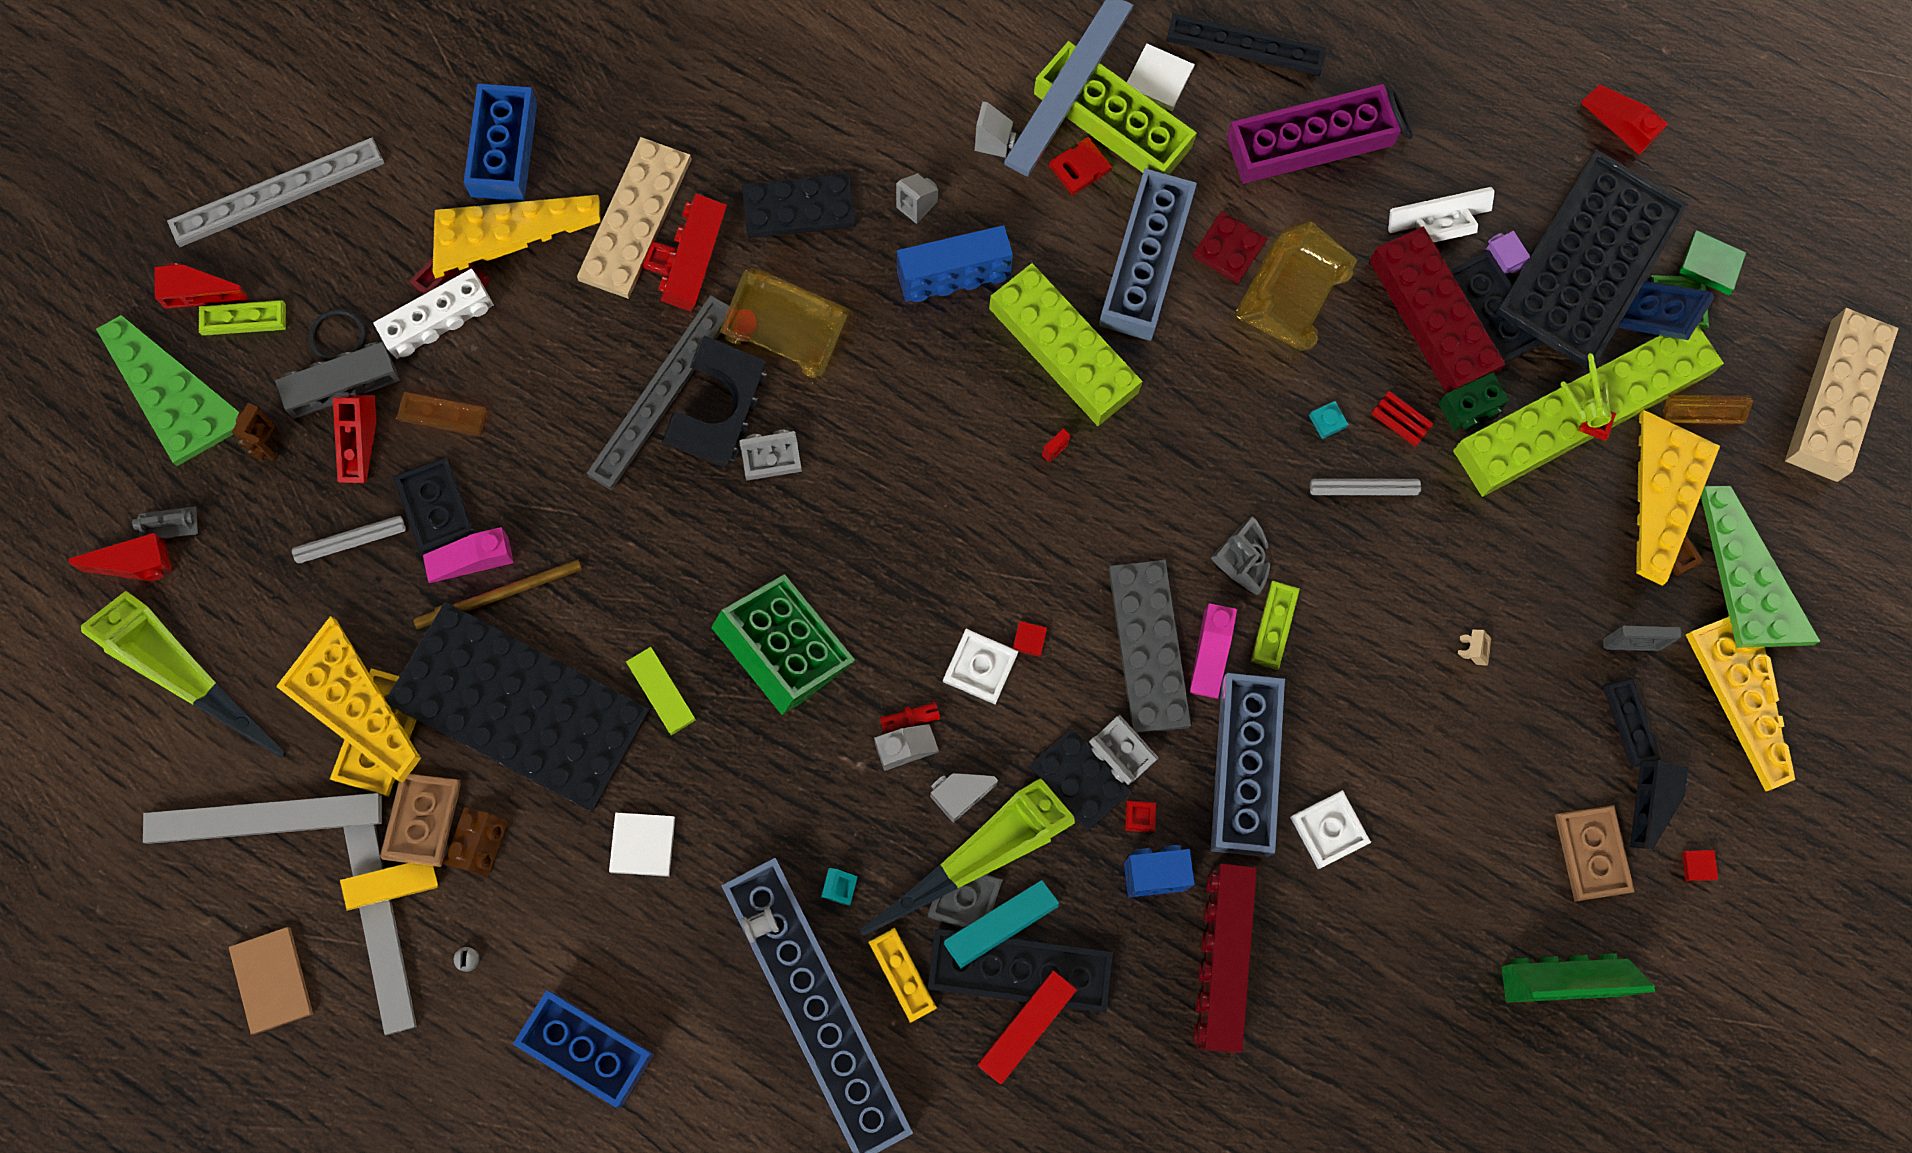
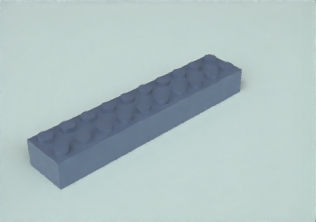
[721,858,913,1153]

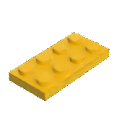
[330,668,416,797]

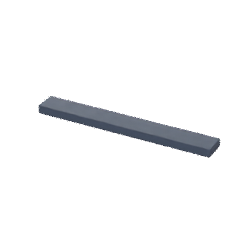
[1004,0,1133,177]

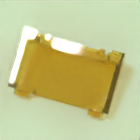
[1236,221,1357,351]
[720,268,852,378]

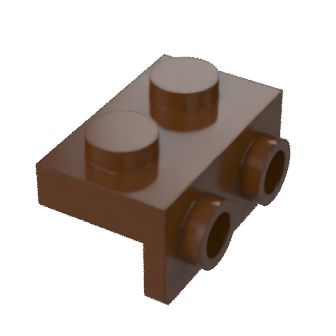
[232,403,276,461]
[443,807,508,877]

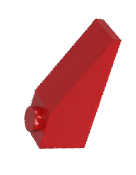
[1581,84,1668,155]
[155,263,248,309]
[333,394,376,483]
[69,533,172,581]

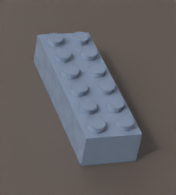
[1099,168,1197,341]
[1211,673,1285,857]

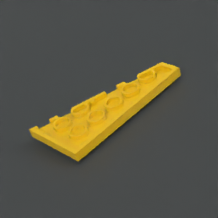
[433,195,601,279]
[1636,410,1720,586]
[276,616,421,783]
[1686,617,1795,792]

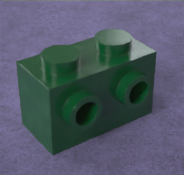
[1438,372,1509,432]

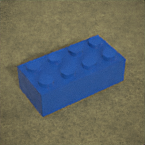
[464,84,537,201]
[897,225,1013,302]
[513,990,654,1108]

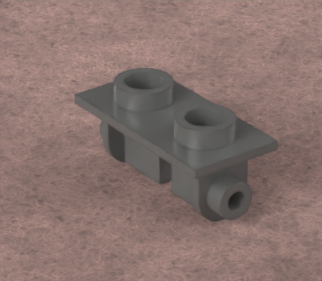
[132,506,198,539]

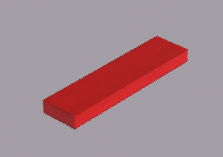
[977,970,1077,1084]

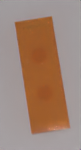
[397,392,487,437]
[1661,395,1753,424]

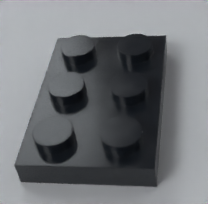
[1029,728,1131,832]

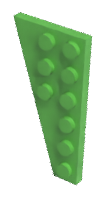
[96,315,239,466]
[1701,486,1820,648]

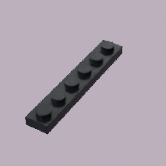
[1166,13,1326,76]

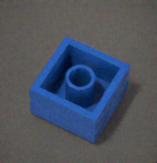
[1124,845,1195,898]

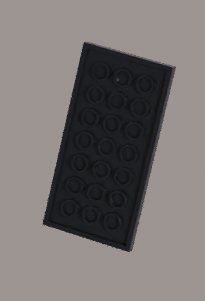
[1496,149,1689,370]
[386,602,650,813]

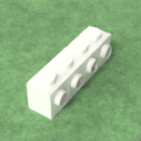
[373,269,494,359]

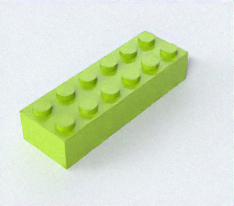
[1034,41,1197,175]
[989,263,1143,426]

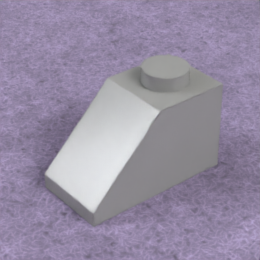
[975,102,1016,158]
[896,173,938,224]
[874,724,939,771]
[930,773,998,823]

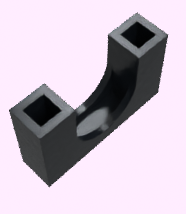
[661,335,767,468]

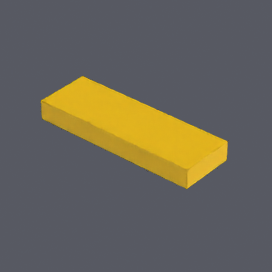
[340,863,438,911]
[869,928,937,1023]

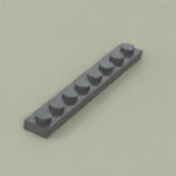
[587,295,734,491]

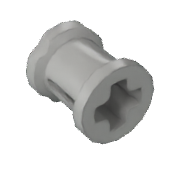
[741,906,779,943]

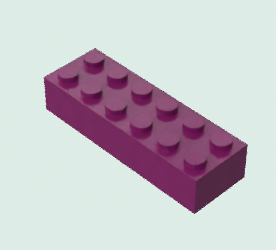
[1226,84,1401,184]

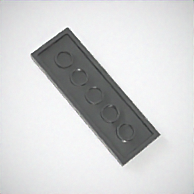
[1109,560,1191,734]

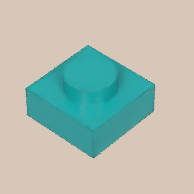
[1309,401,1348,439]
[821,868,857,905]

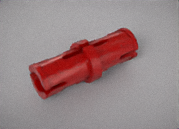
[879,702,940,734]

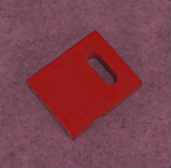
[1049,137,1112,196]

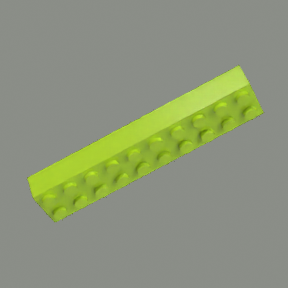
[1453,325,1724,497]

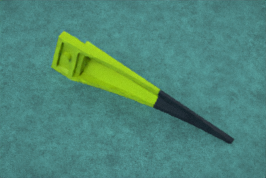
[81,591,284,757]
[861,778,1075,935]

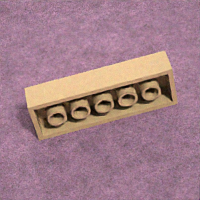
[1785,308,1898,482]

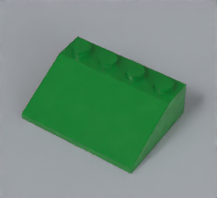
[711,574,855,715]
[1502,954,1655,1002]

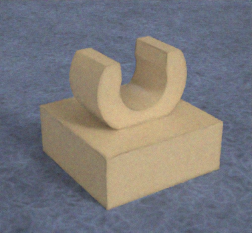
[1458,629,1491,665]

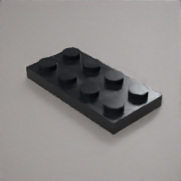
[742,173,855,239]
[1450,250,1544,364]

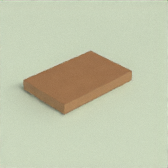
[380,774,461,867]
[1555,805,1635,902]
[229,927,313,1035]

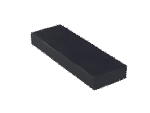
[1602,678,1662,768]

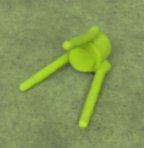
[1561,353,1612,427]

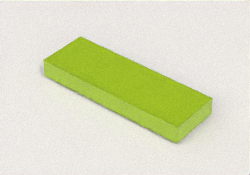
[199,300,286,335]
[1250,581,1300,670]
[626,647,696,735]

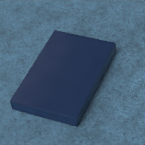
[1617,281,1714,340]

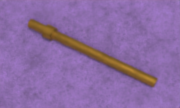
[413,560,582,629]

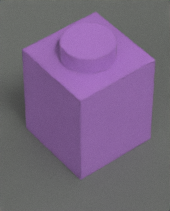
[1484,231,1530,277]

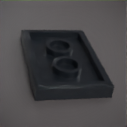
[393,457,475,555]

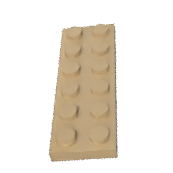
[577,137,691,299]

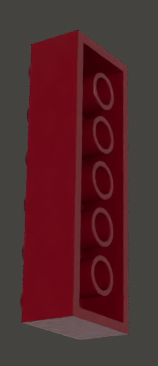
[1369,226,1505,394]
[1193,864,1257,1054]

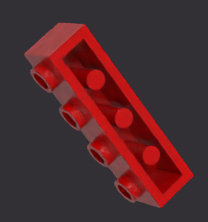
[658,194,727,312]

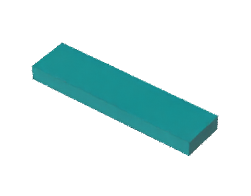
[944,880,1059,968]

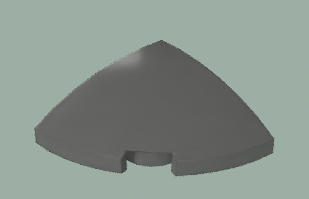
[1210,516,1270,595]

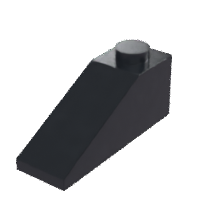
[1630,761,1688,850]

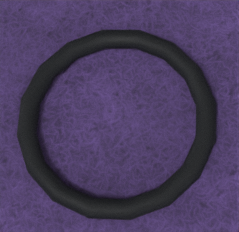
[1387,88,1413,139]
[308,309,366,361]

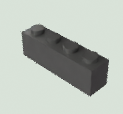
[275,342,400,419]

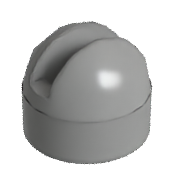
[453,947,479,972]

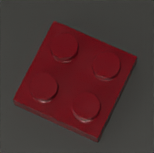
[1192,211,1268,284]

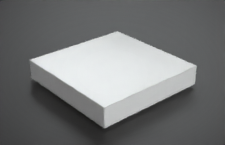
[1127,44,1195,111]
[943,629,1018,705]
[1290,790,1371,869]
[609,813,675,877]

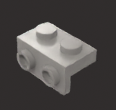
[740,430,802,481]
[1089,715,1159,785]

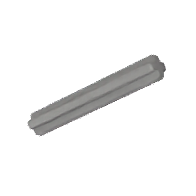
[1310,479,1421,495]
[292,516,406,563]

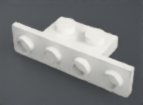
[1388,187,1495,243]

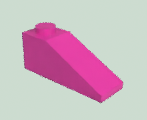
[423,527,514,583]
[1189,603,1237,699]

